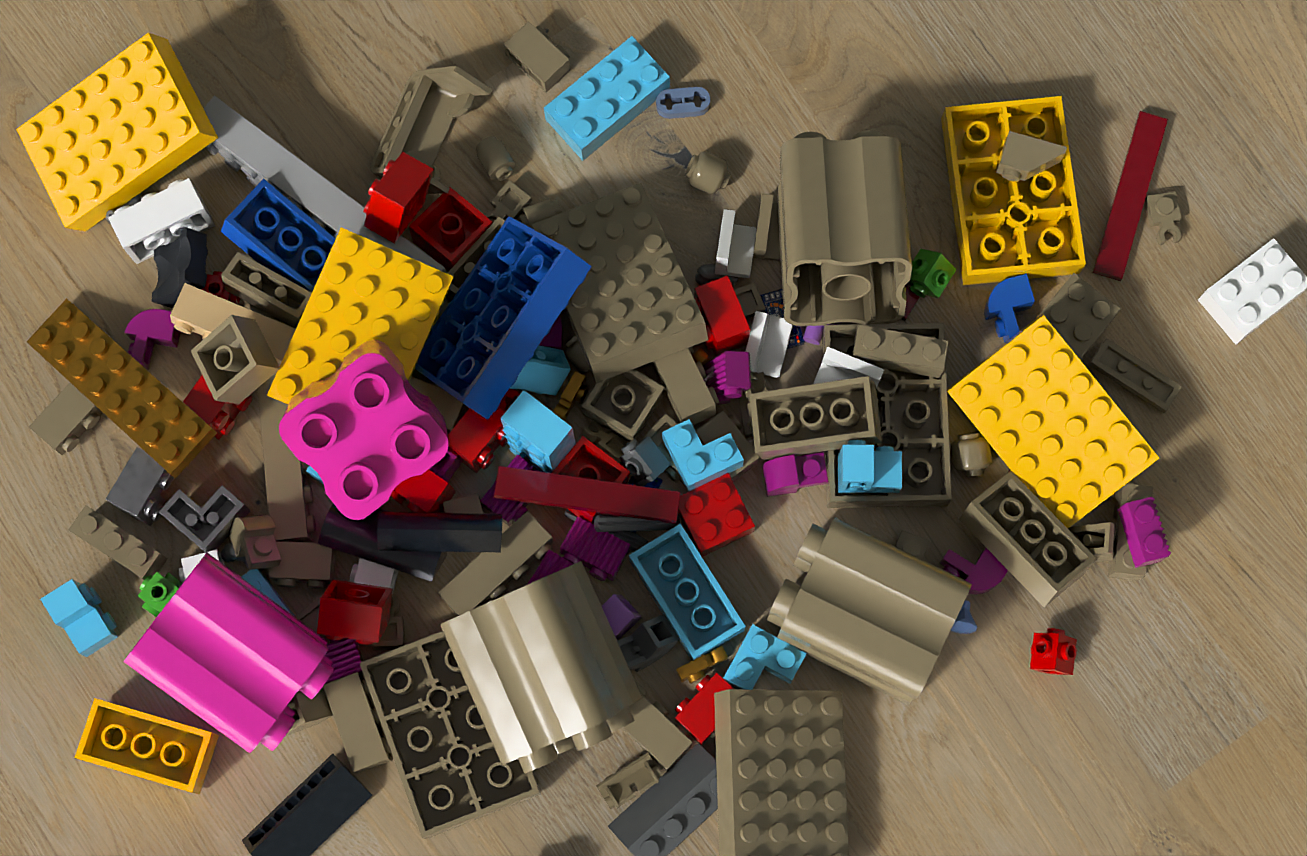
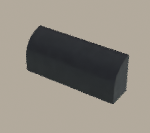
[317,503,447,582]
[377,512,502,553]
[242,753,372,856]

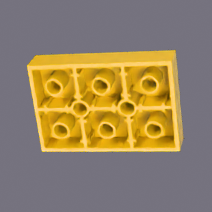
[16,33,218,232]
[941,96,1086,285]
[267,227,454,404]
[947,313,1159,529]

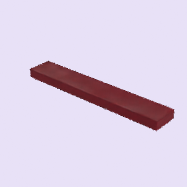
[1092,111,1168,281]
[494,466,680,524]

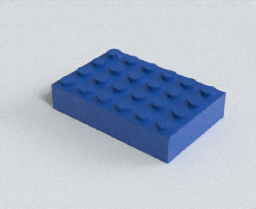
[415,216,592,419]

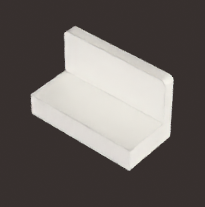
[715,209,757,278]
[745,311,793,378]
[813,347,884,388]

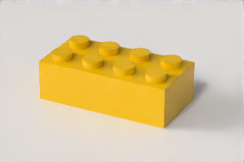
[74,698,219,794]

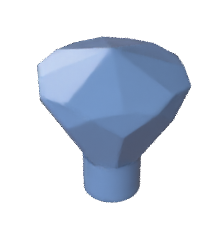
[951,600,977,634]

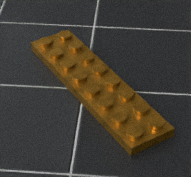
[26,298,217,479]

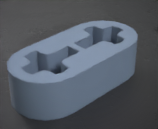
[656,87,710,119]

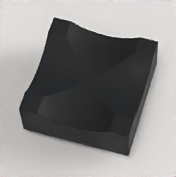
[152,227,208,308]

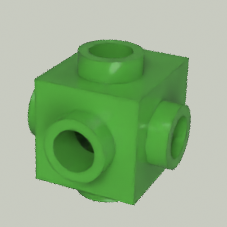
[908,248,957,298]
[138,571,182,617]

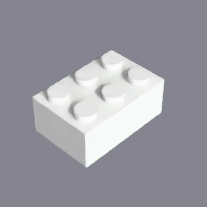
[108,178,215,264]
[1198,238,1307,344]

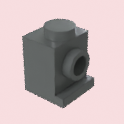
[619,436,670,486]

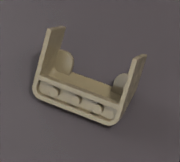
[370,66,492,194]

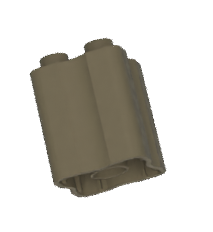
[777,130,912,326]
[767,518,972,705]
[440,561,643,773]

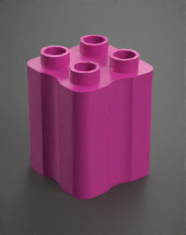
[279,340,448,520]
[123,552,334,753]

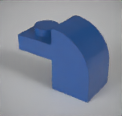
[984,274,1035,343]

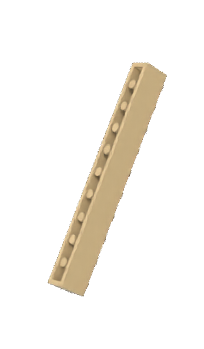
[170,283,463,435]

